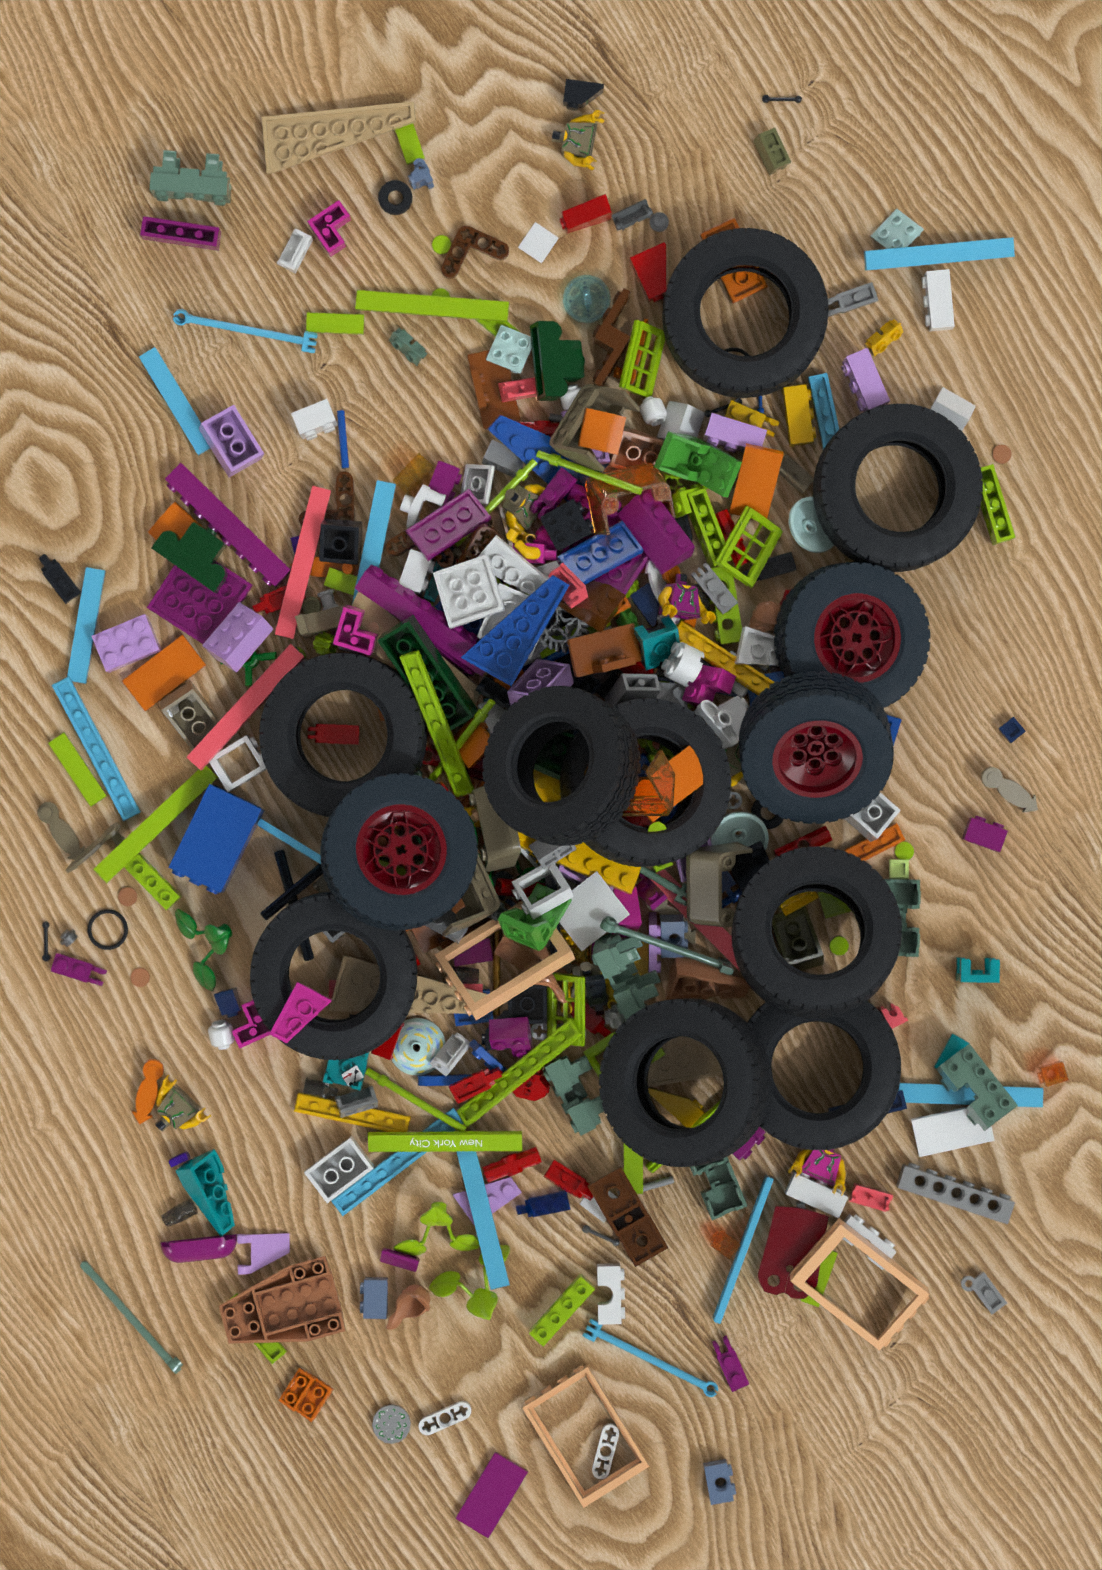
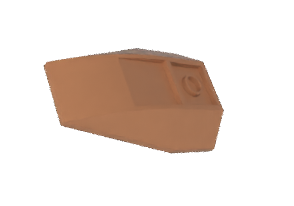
[219,1256,346,1344]

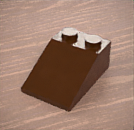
[558,580,625,633]

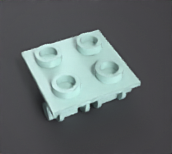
[871,209,924,249]
[486,325,532,374]

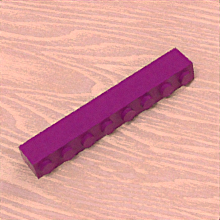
[165,463,291,587]
[355,564,485,676]

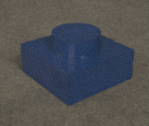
[998,717,1026,744]

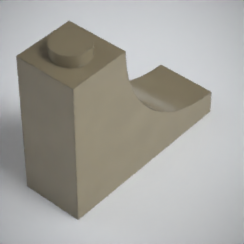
[295,605,343,638]

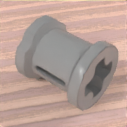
[317,589,338,611]

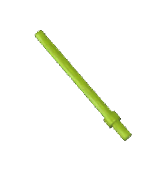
[536,450,643,495]
[455,458,538,547]
[428,699,496,782]
[365,1068,467,1131]

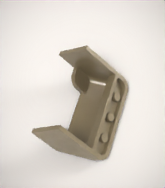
[549,384,641,472]
[469,786,521,872]
[686,842,752,927]
[415,854,500,936]

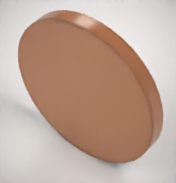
[992,445,1012,464]
[118,887,137,906]
[130,968,150,987]

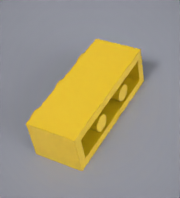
[782,384,816,447]

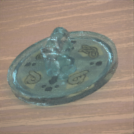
[563,275,611,323]

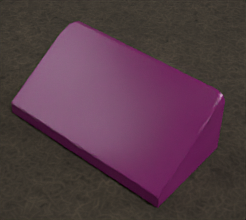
[380,1247,420,1272]

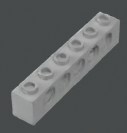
[896,1162,1015,1224]

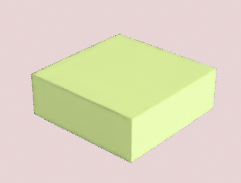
[889,859,909,879]

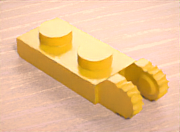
[724,400,779,438]

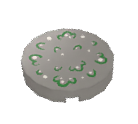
[372,1404,411,1444]

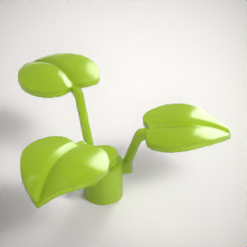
[393,1202,480,1256]
[429,1245,510,1320]

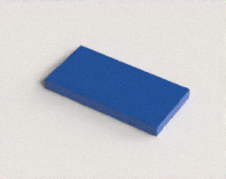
[557,521,643,584]

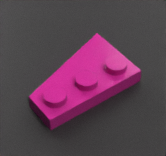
[269,982,332,1043]

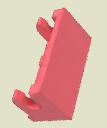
[498,377,537,402]
[548,563,588,609]
[877,1003,908,1029]
[849,1183,893,1212]

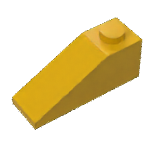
[648,1087,704,1128]

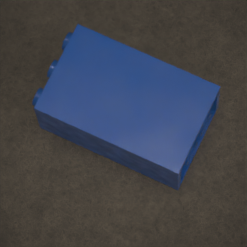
[168,784,265,894]

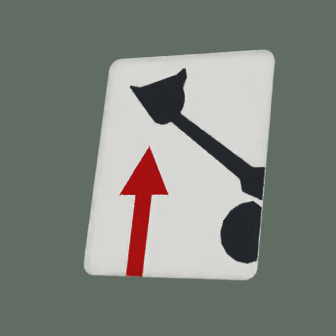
[342,1065,364,1086]

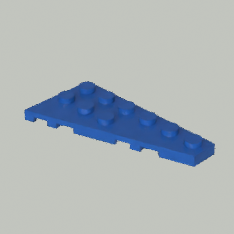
[487,415,609,502]
[461,575,570,687]

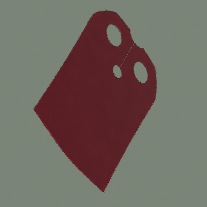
[758,1206,829,1299]

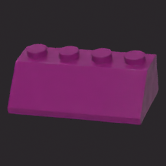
[617,487,695,575]

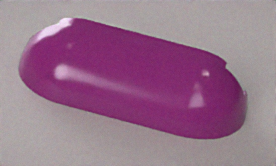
[160,1234,237,1263]

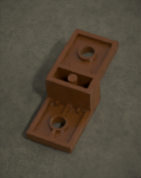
[592,288,631,386]
[587,1166,668,1267]

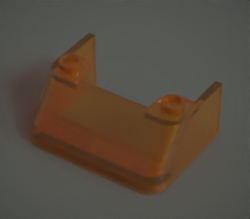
[585,463,676,535]
[584,750,675,816]

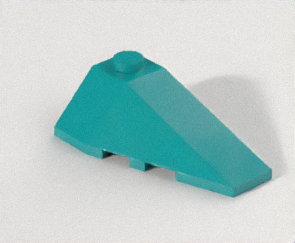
[175,1149,235,1236]

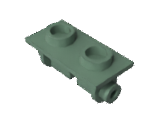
[389,328,428,366]

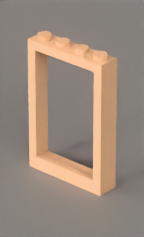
[435,897,575,1020]
[790,1218,930,1351]
[522,1364,649,1508]

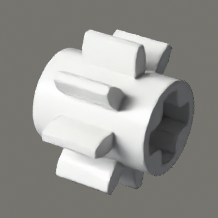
[605,1005,625,1029]

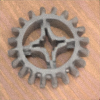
[541,606,590,653]

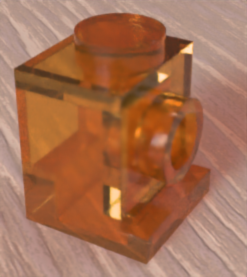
[1037,1060,1069,1087]
[709,1229,741,1260]

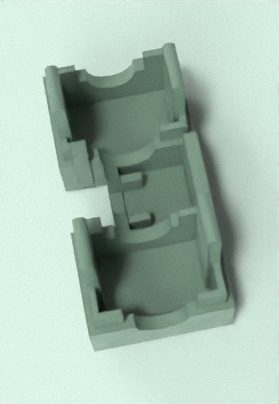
[149,150,232,206]
[885,879,921,957]
[592,933,661,1020]
[936,1044,1018,1131]
[543,1055,604,1136]
[690,1157,747,1221]

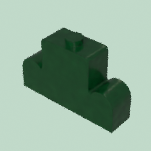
[530,321,585,401]
[151,522,228,594]

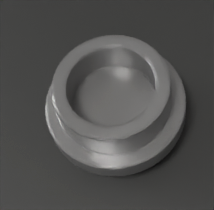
[650,212,669,232]
[60,929,78,947]

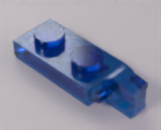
[516,1190,571,1217]

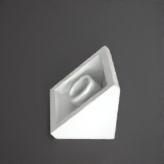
[930,387,976,431]
[657,401,705,440]
[461,464,495,506]

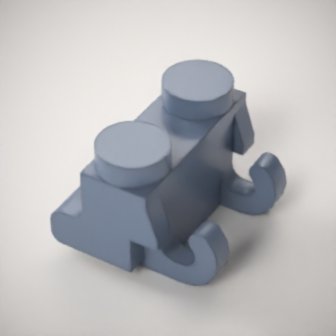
[408,158,434,190]

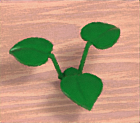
[175,909,232,991]

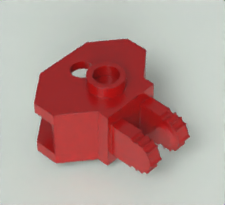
[513,1067,551,1101]

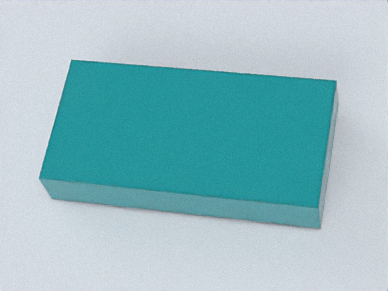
[934,1034,969,1069]

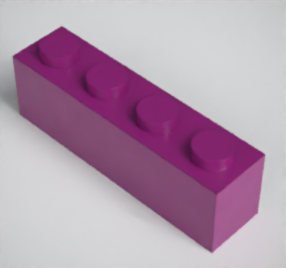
[140,216,222,251]

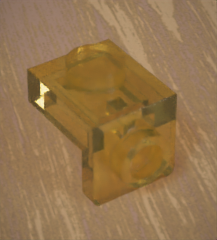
[569,944,591,964]

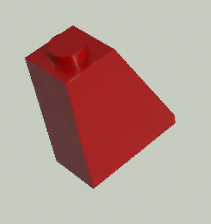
[559,194,612,234]
[629,242,666,303]

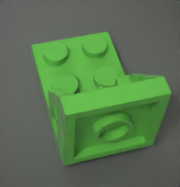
[654,431,742,498]
[498,883,572,951]

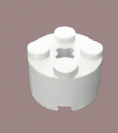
[661,642,704,687]

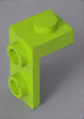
[669,483,709,518]

